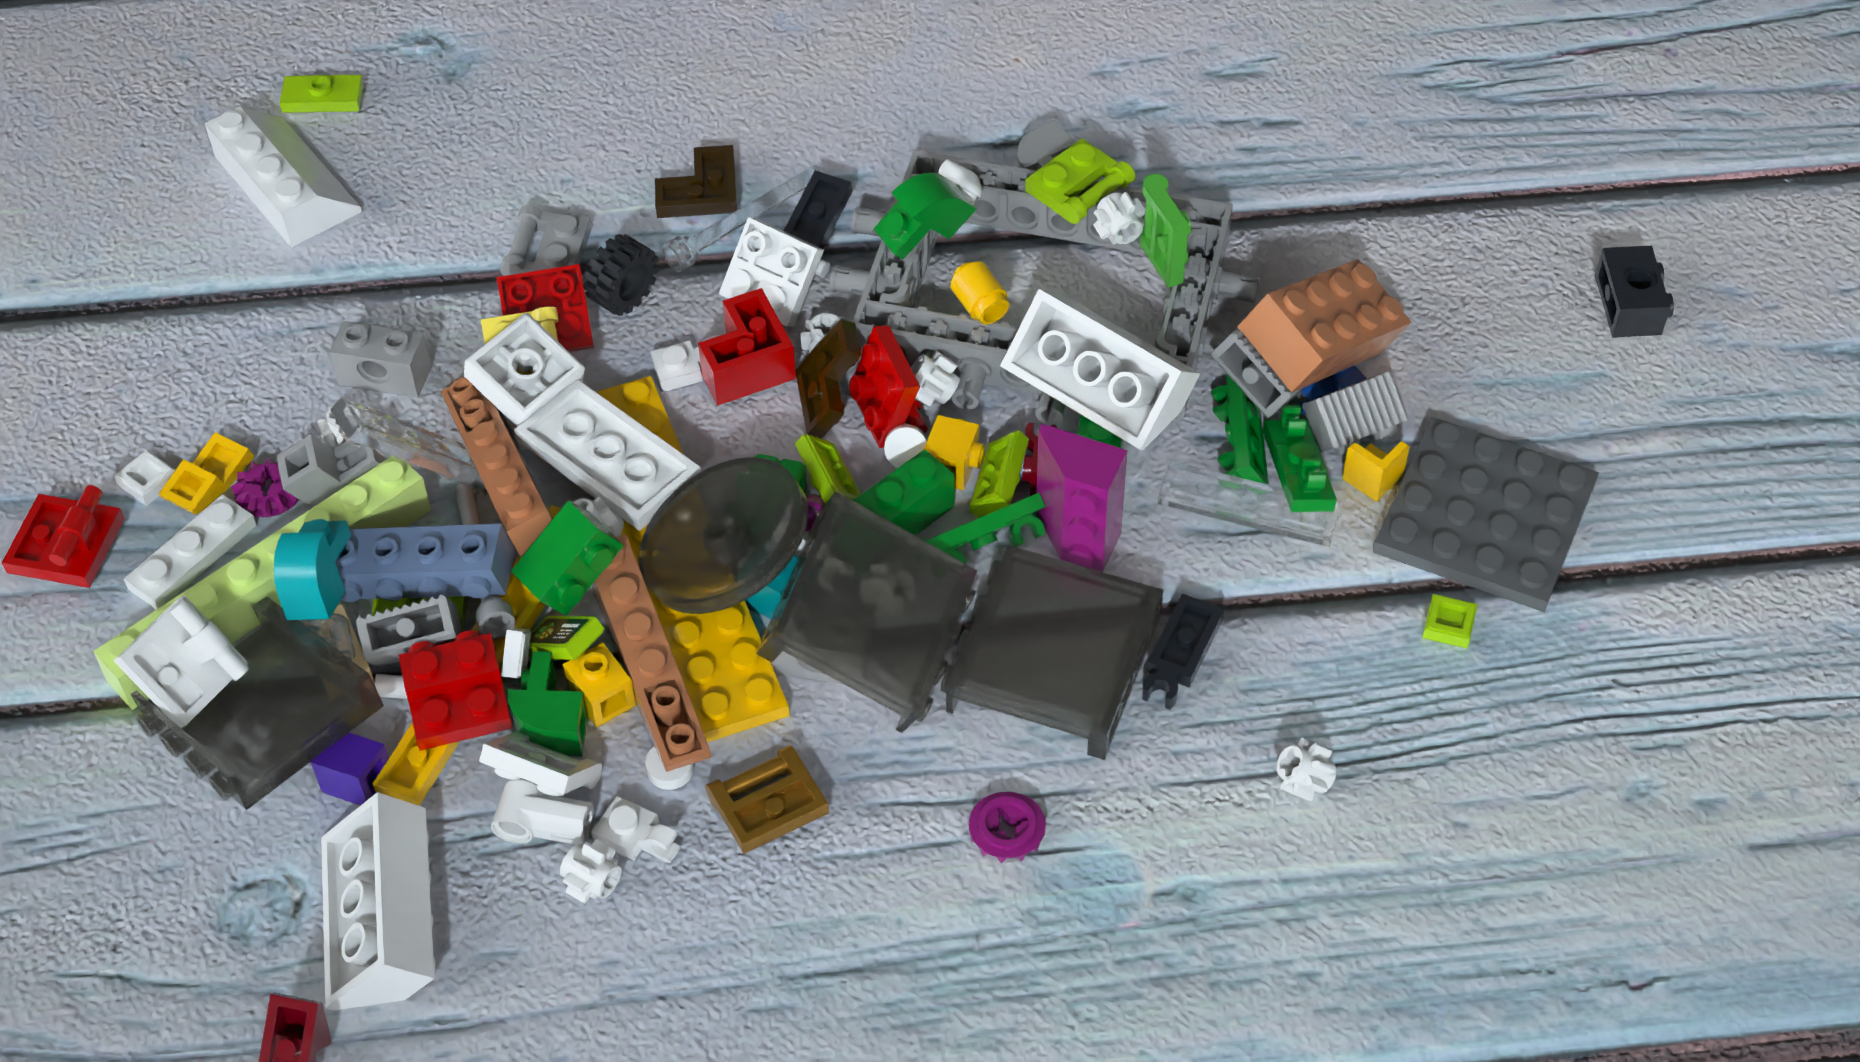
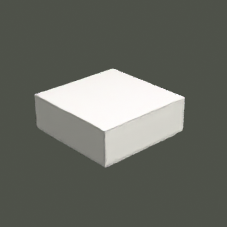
[114,450,175,506]
[501,627,531,678]

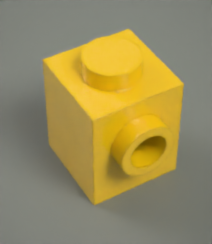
[924,415,985,491]
[563,642,636,728]

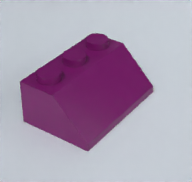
[1036,424,1128,573]

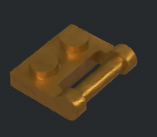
[705,745,829,854]

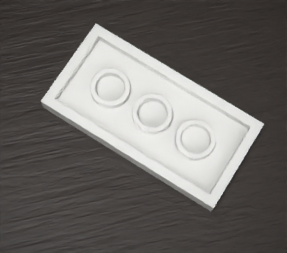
[514,379,702,531]

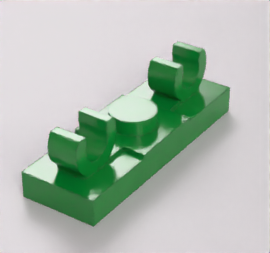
[1211,373,1269,493]
[1263,405,1337,512]
[911,493,1045,581]

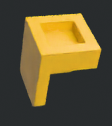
[1342,441,1410,502]

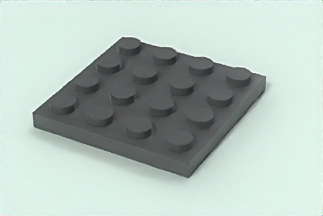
[1373,417,1599,612]

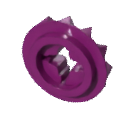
[232,457,299,518]
[969,792,1046,864]

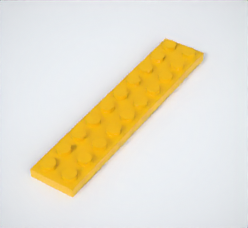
[596,376,790,742]

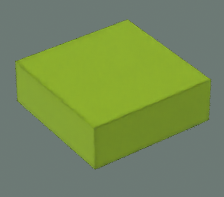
[1422,594,1478,649]

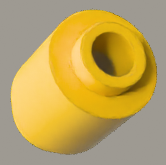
[950,261,1009,325]

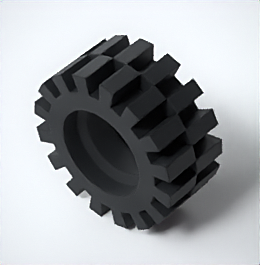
[583,234,659,316]

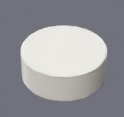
[884,424,927,468]
[645,746,694,790]

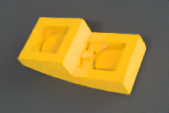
[158,432,255,515]

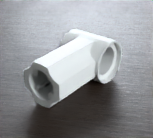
[491,780,594,845]

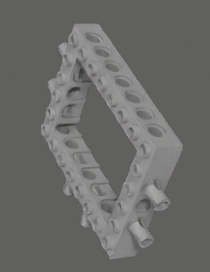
[830,150,1260,425]

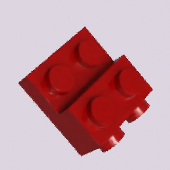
[398,630,513,751]

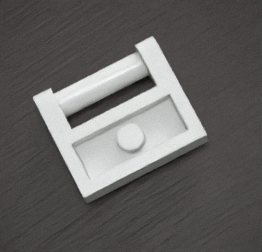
[479,732,602,796]

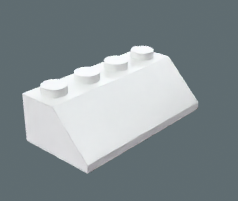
[205,106,362,248]
[1000,289,1200,450]
[321,792,436,1011]

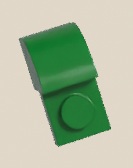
[873,173,977,259]
[508,651,588,757]

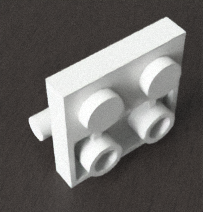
[719,217,830,327]
[113,595,249,729]

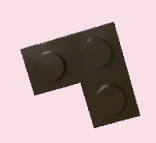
[655,145,737,218]
[795,318,862,439]

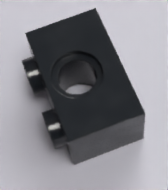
[1595,245,1674,338]

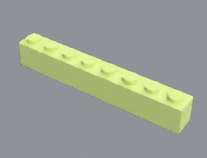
[93,453,431,710]

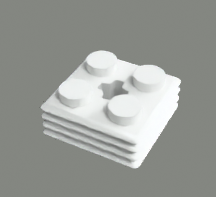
[464,313,585,427]

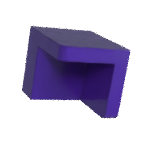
[310,729,389,806]

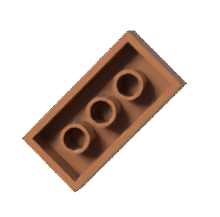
[1237,259,1412,393]

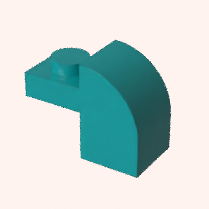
[274,519,352,620]

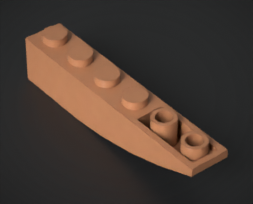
[440,377,553,557]
[591,534,712,772]

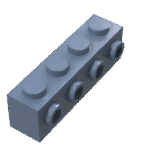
[335,524,516,602]

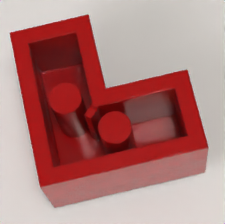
[698,288,796,406]

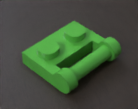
[1139,174,1191,288]

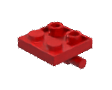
[496,264,594,352]
[849,325,928,448]
[1,485,125,588]

